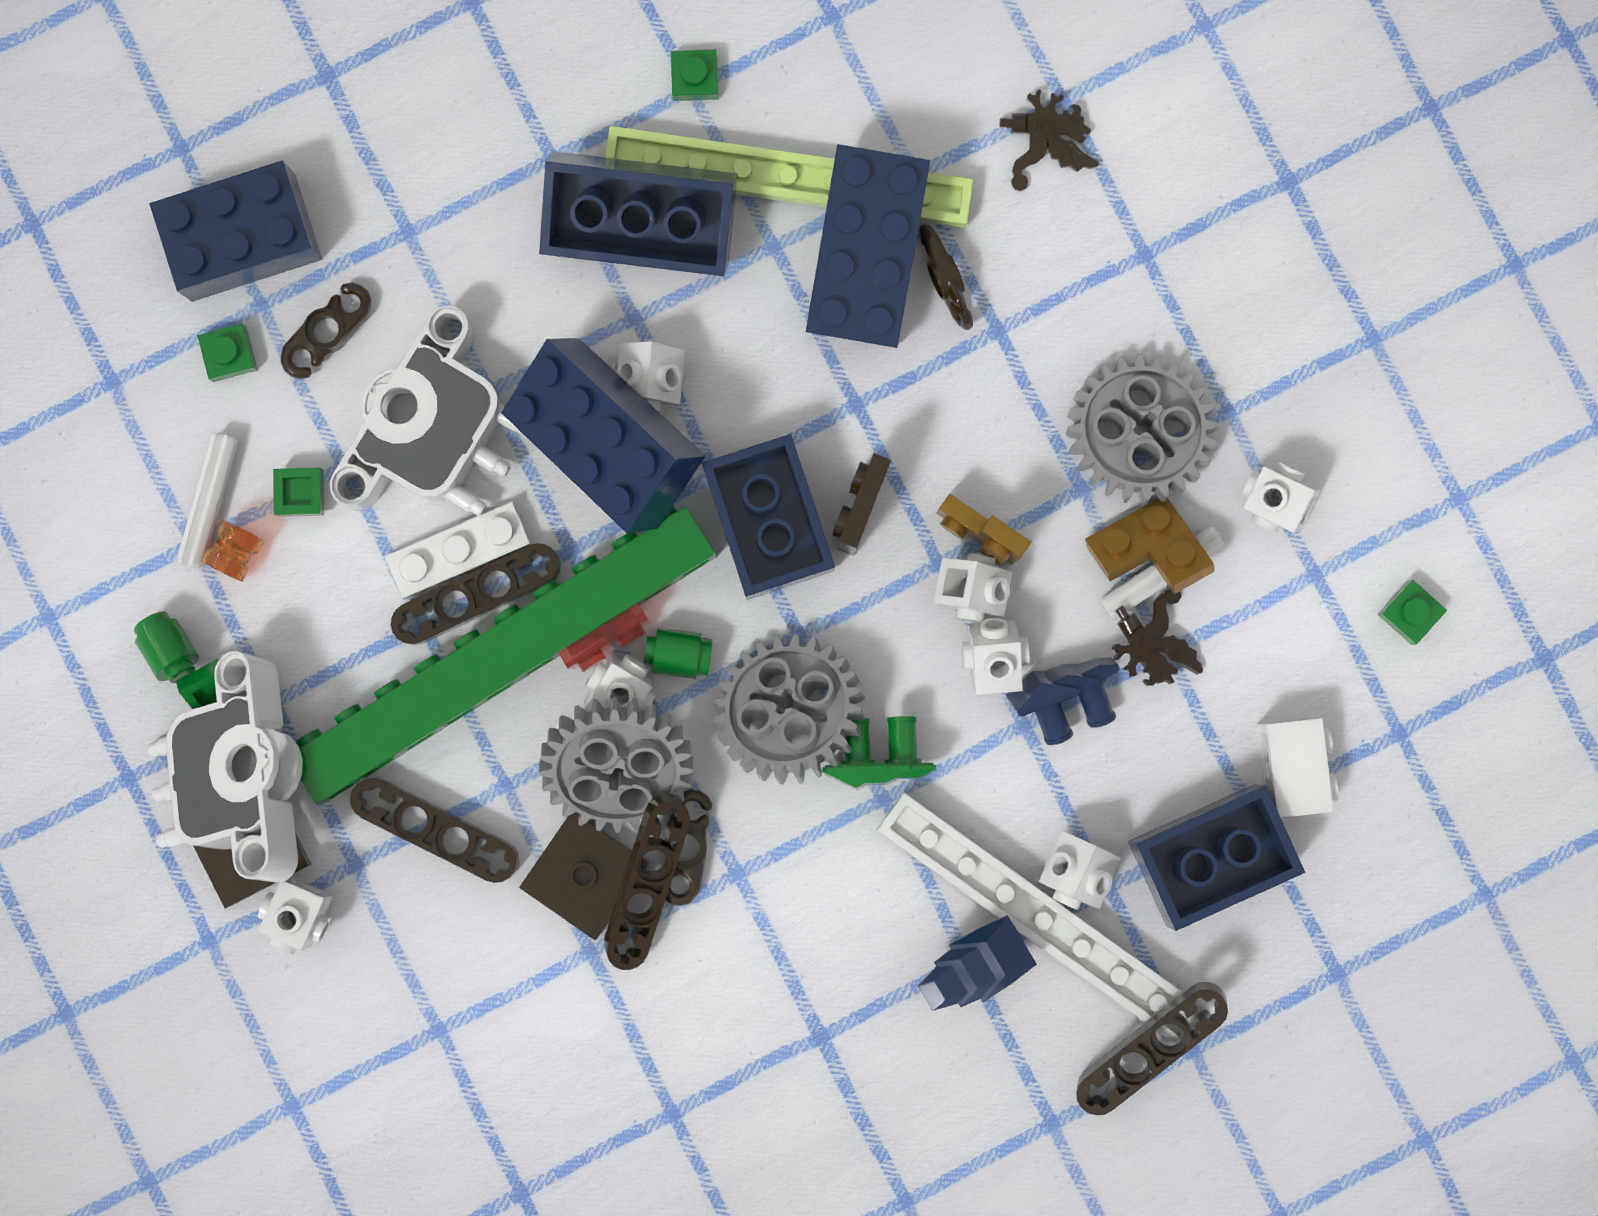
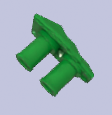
[822,716,936,790]

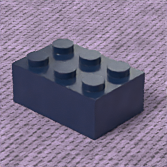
[149,160,323,302]
[702,434,835,600]
[1128,784,1306,931]

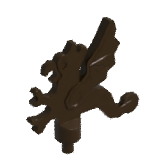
[999,89,1099,191]
[1112,588,1203,686]

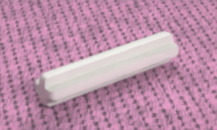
[177,433,238,568]
[1101,527,1225,619]

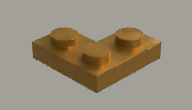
[936,493,1032,566]
[1085,498,1215,594]

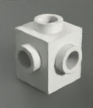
[616,341,685,412]
[1242,462,1321,533]
[933,554,1013,623]
[961,618,1030,695]
[583,655,656,712]
[1039,830,1122,910]
[257,877,334,954]

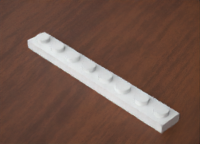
[877,792,1210,1044]

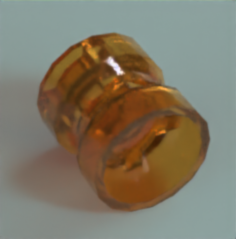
[201,519,265,582]

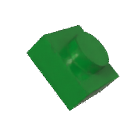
[671,49,718,101]
[197,323,258,382]
[273,467,324,517]
[1377,579,1447,645]
[176,659,219,709]

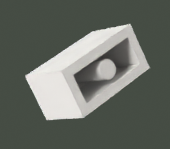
[1257,718,1339,818]

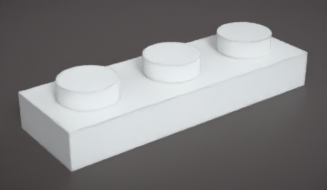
[384,502,532,600]

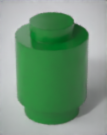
[134,611,199,683]
[644,628,712,679]

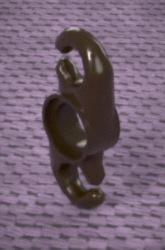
[919,224,973,330]
[280,282,372,379]
[665,789,713,906]

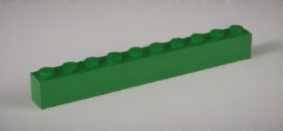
[296,505,717,804]

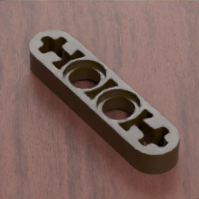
[390,543,561,645]
[350,778,520,883]
[603,794,690,970]
[1076,982,1228,1116]

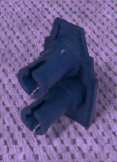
[1006,657,1120,745]
[918,915,1037,1011]

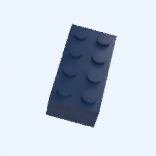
[805,144,931,348]
[539,151,738,276]
[501,338,706,533]

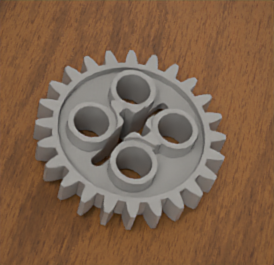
[1066,354,1219,505]
[713,634,865,785]
[539,696,693,833]

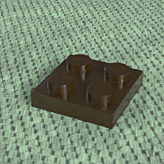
[832,453,891,556]

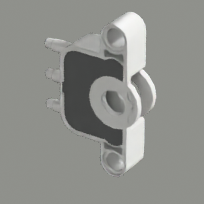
[329,306,523,516]
[147,651,303,882]

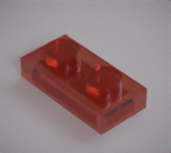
[558,603,651,672]

